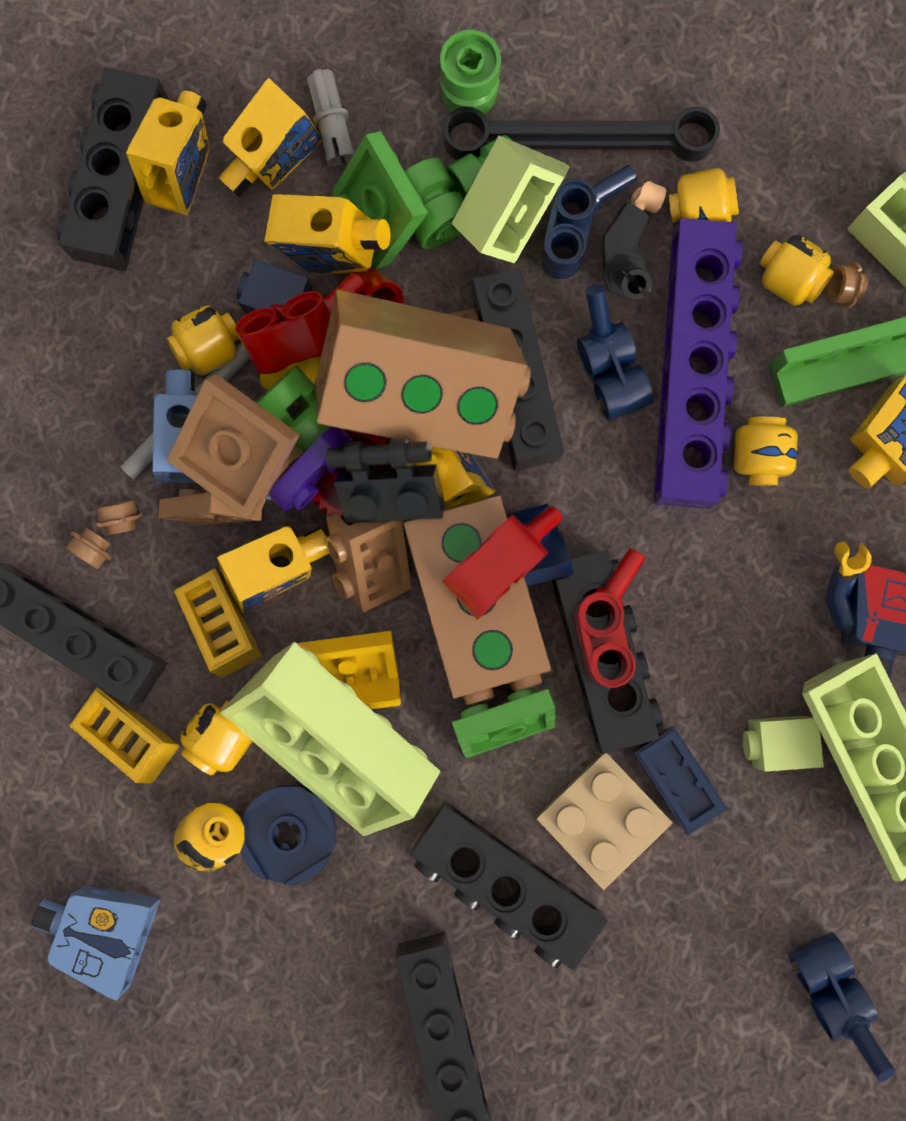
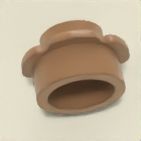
[825,262,868,309]
[95,499,142,535]
[65,528,112,570]

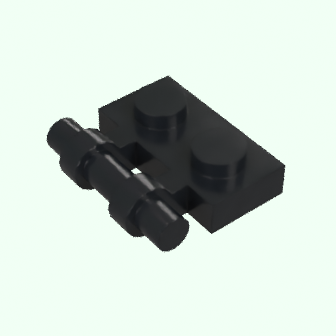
[326,437,446,523]

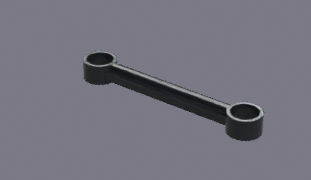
[443,107,720,162]

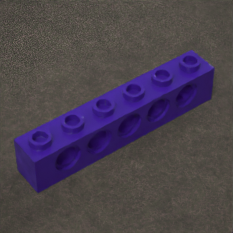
[653,218,743,509]

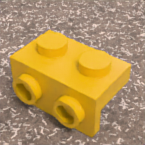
[297,631,401,710]

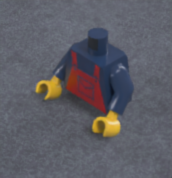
[825,542,906,680]

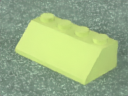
[220,642,441,836]
[802,653,906,881]

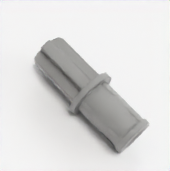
[307,69,355,166]

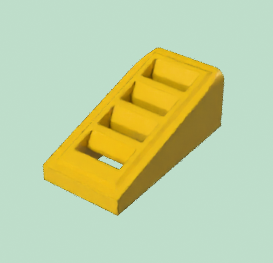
[174,568,262,678]
[69,687,179,784]

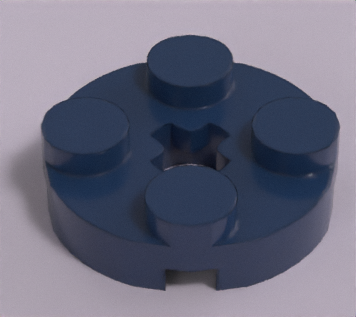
[240,785,337,885]

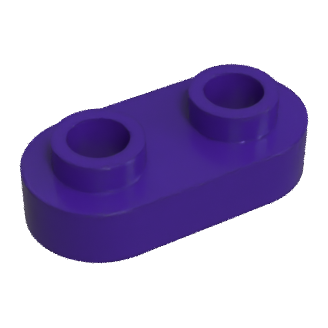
[269,426,353,511]

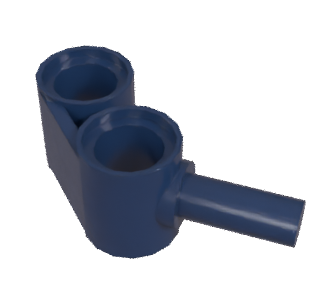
[541,165,637,279]
[577,285,654,421]
[788,932,896,1081]

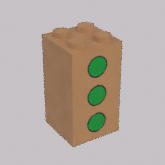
[315,289,531,459]
[403,496,551,705]

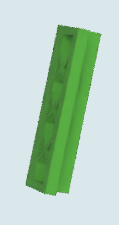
[768,317,906,408]

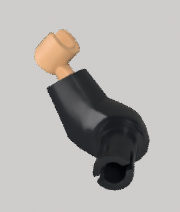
[602,181,666,300]

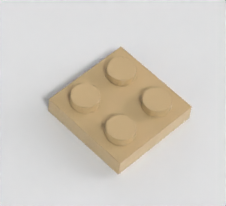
[535,753,673,891]

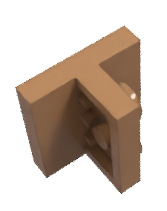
[166,374,305,520]

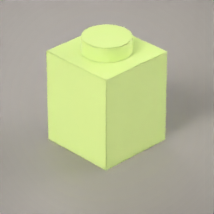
[743,716,824,772]

